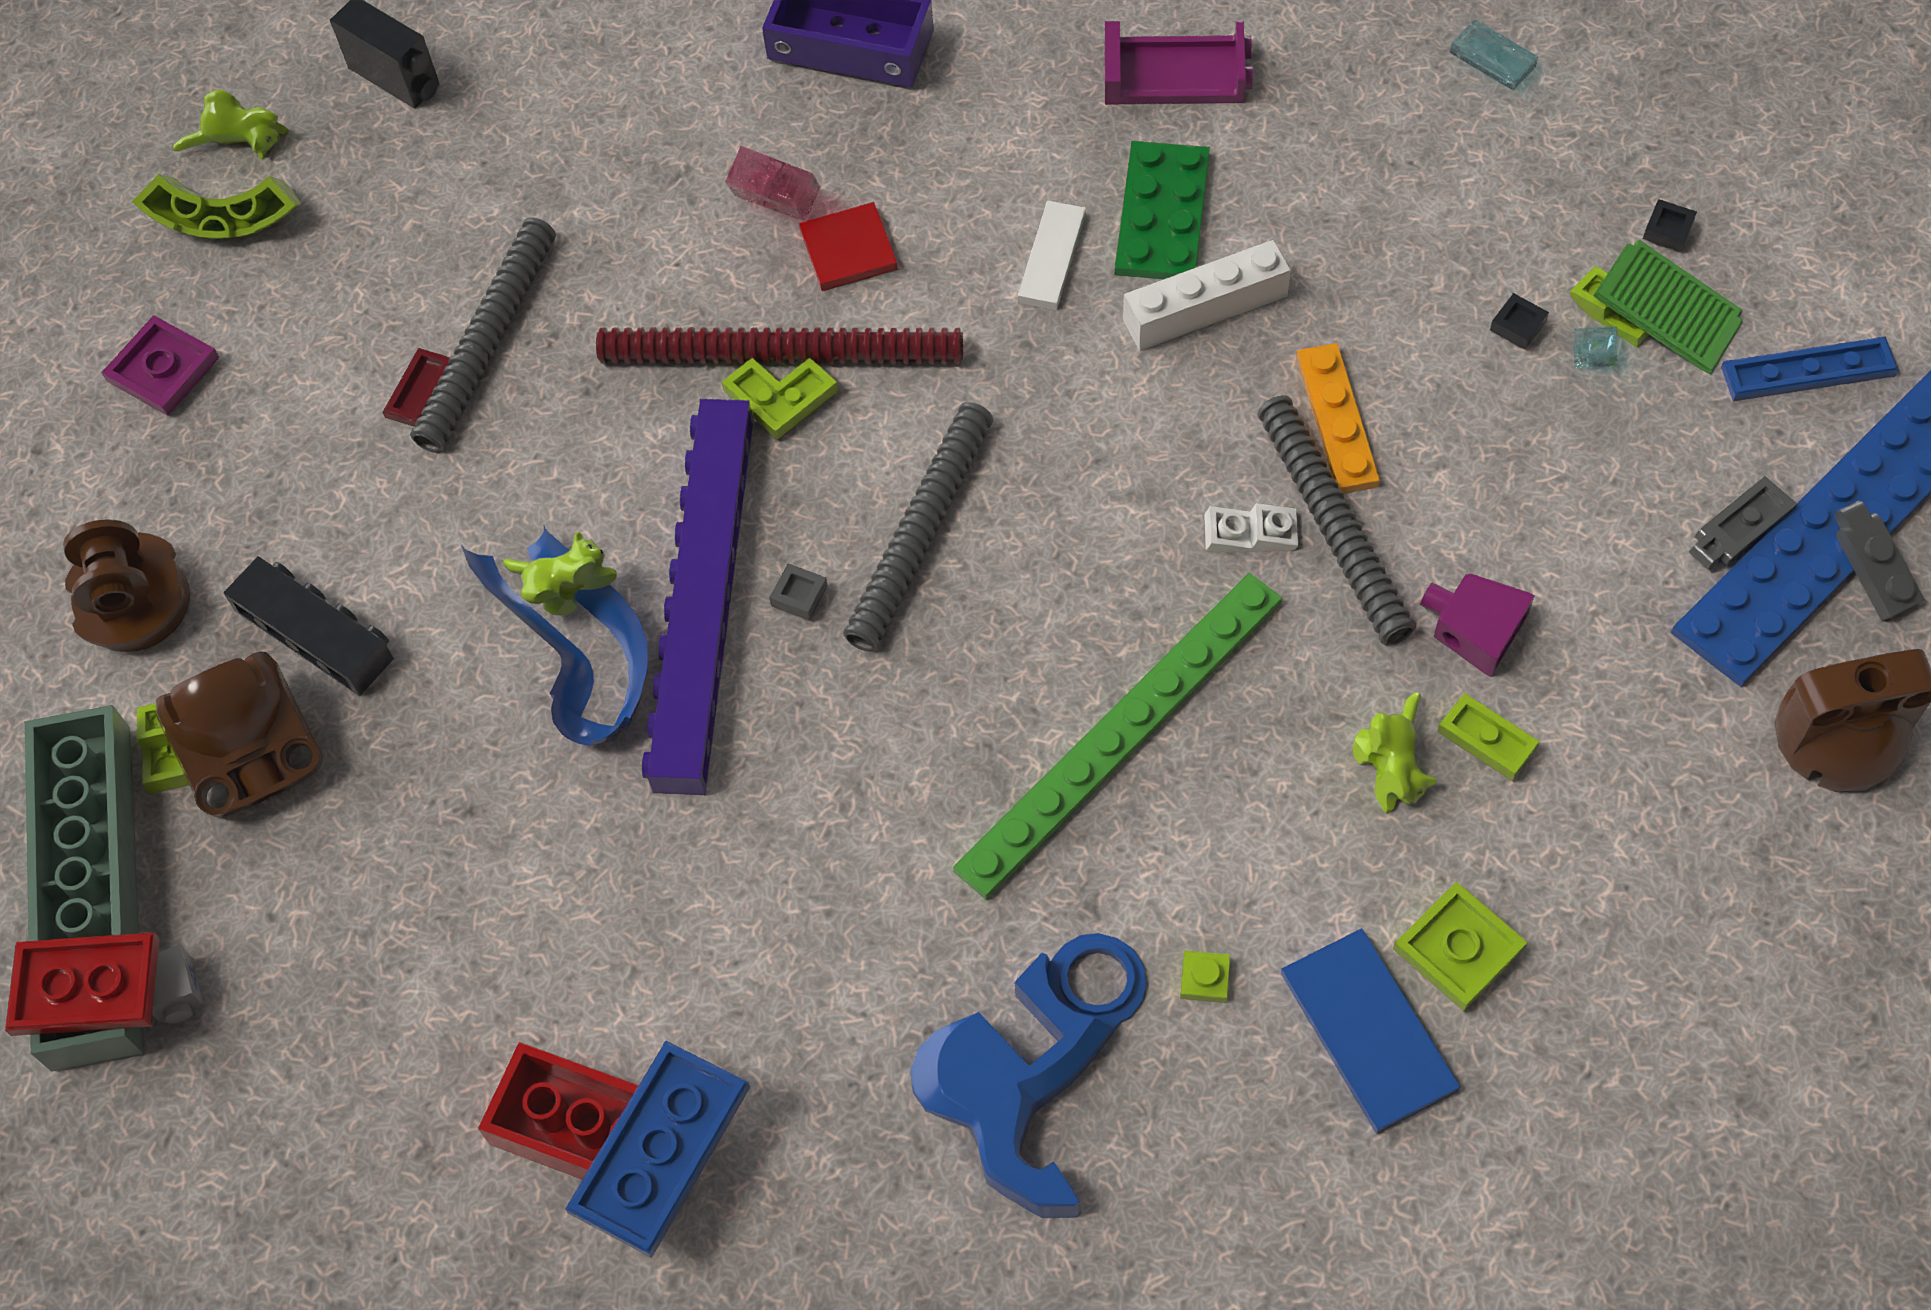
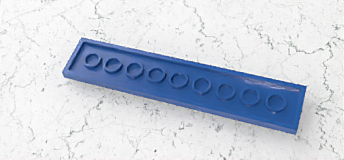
[1671,370,1931,687]

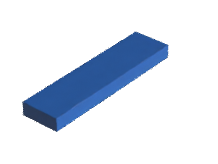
[1721,336,1899,401]

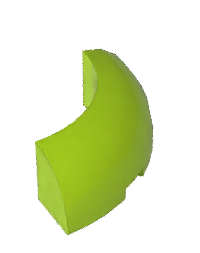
[131,174,301,239]

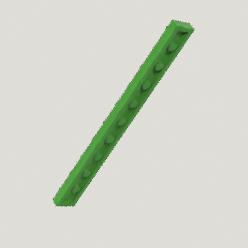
[953,573,1282,900]

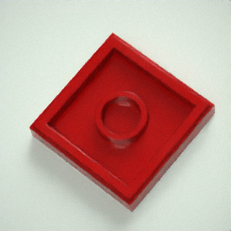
[799,202,898,291]

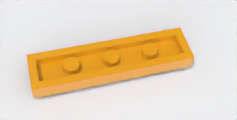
[1296,343,1380,493]

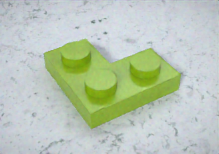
[721,358,838,440]

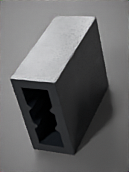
[330,0,440,109]

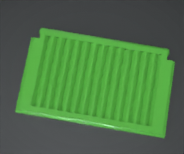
[1593,240,1743,375]

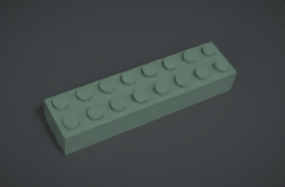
[24,705,143,1072]

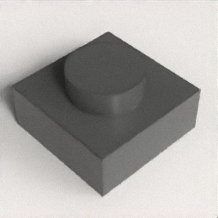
[769,564,828,620]

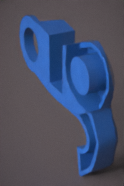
[910,933,1147,1218]

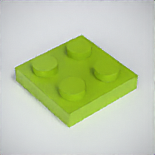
[1393,881,1528,1011]

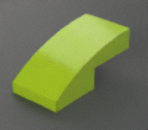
[1570,266,1649,348]
[137,703,189,794]

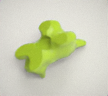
[173,89,289,160]
[503,532,617,615]
[1353,692,1437,813]

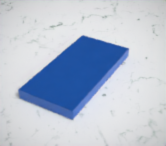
[1280,928,1460,1134]
[565,1040,750,1258]

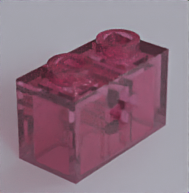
[725,146,821,222]

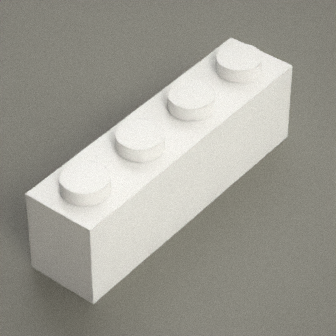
[1123,240,1291,351]

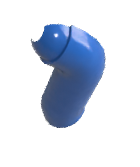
[460,526,648,745]

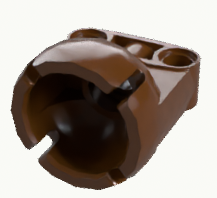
[1774,649,1931,792]
[155,651,323,817]

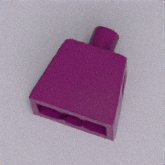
[1420,574,1535,677]

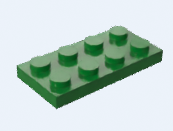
[1114,141,1210,280]

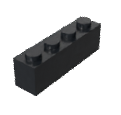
[223,556,394,697]

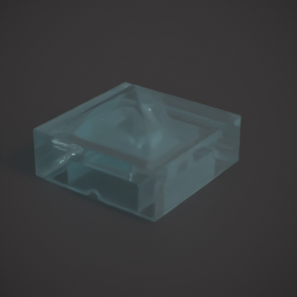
[1574,327,1617,368]

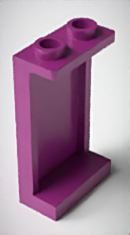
[1104,21,1253,105]

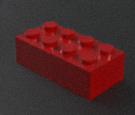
[478,1042,639,1180]

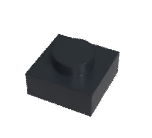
[1643,199,1697,252]
[1490,293,1549,349]

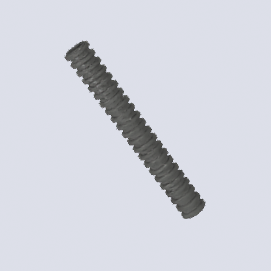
[410,217,556,452]
[1257,395,1416,645]
[843,402,993,651]

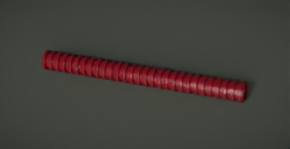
[596,327,963,365]

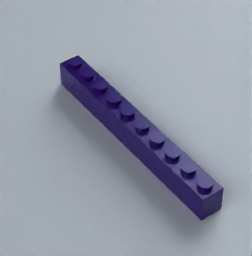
[642,399,754,796]

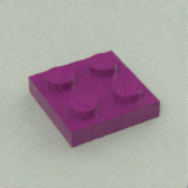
[101,315,220,416]

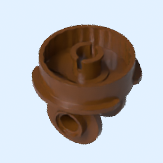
[63,519,190,652]

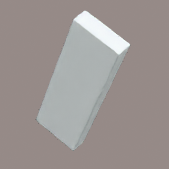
[1018,201,1085,310]

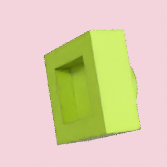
[1180,950,1230,1003]

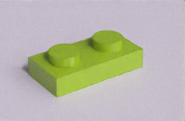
[1437,693,1540,781]

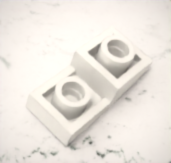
[1204,503,1298,552]

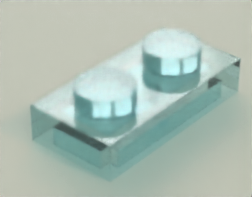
[1450,19,1538,91]

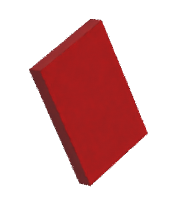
[5,932,159,1036]

